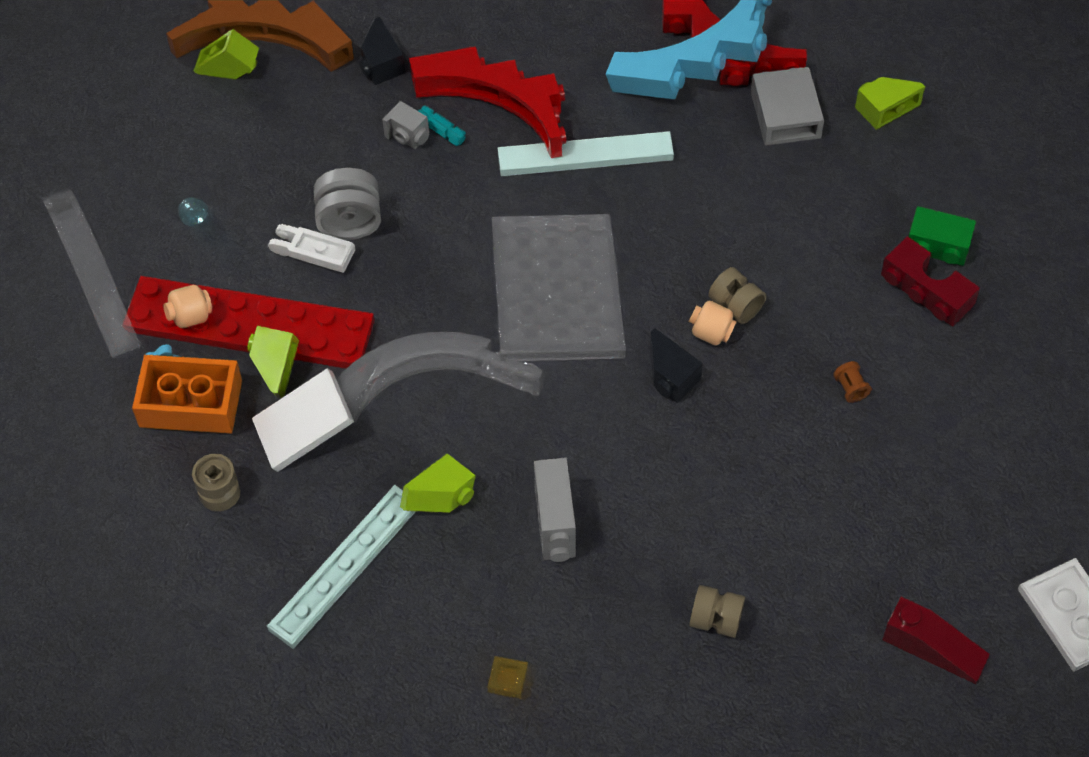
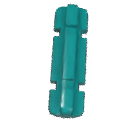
[418,105,466,146]

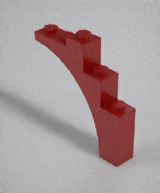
[662,0,807,86]
[409,46,566,158]

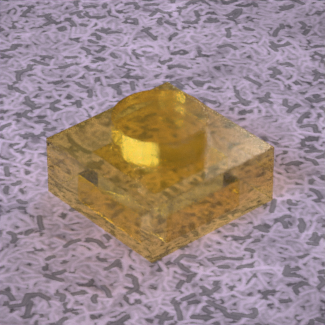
[487,656,528,699]

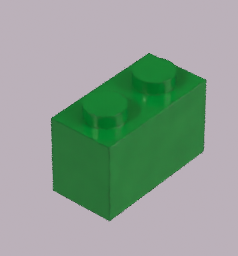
[909,206,976,266]

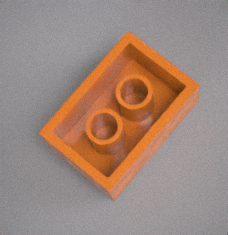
[132,355,242,434]

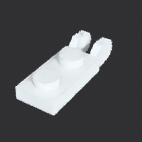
[268,224,355,273]

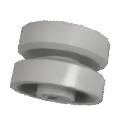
[314,167,381,240]

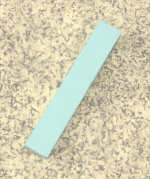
[498,131,674,176]
[267,485,416,649]

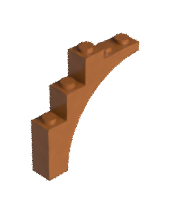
[166,0,354,72]

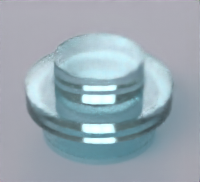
[179,197,208,226]

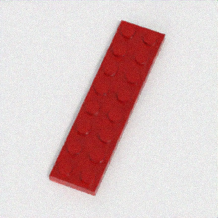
[122,276,375,371]

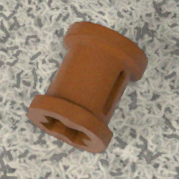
[833,361,872,403]

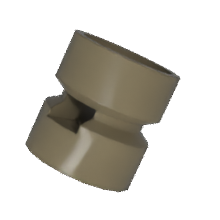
[708,267,767,324]
[192,454,241,512]
[689,585,746,638]

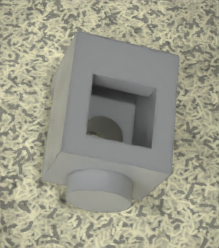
[382,101,429,149]

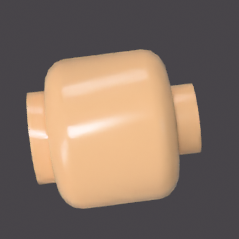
[164,285,212,328]
[689,301,737,346]

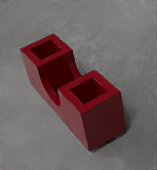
[881,236,980,327]

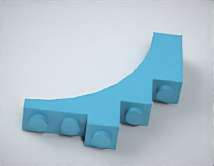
[606,0,772,99]

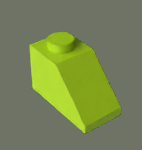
[193,29,259,80]
[855,77,925,130]
[248,326,299,399]
[400,454,476,513]

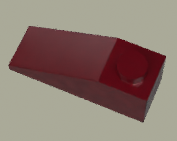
[882,596,990,684]

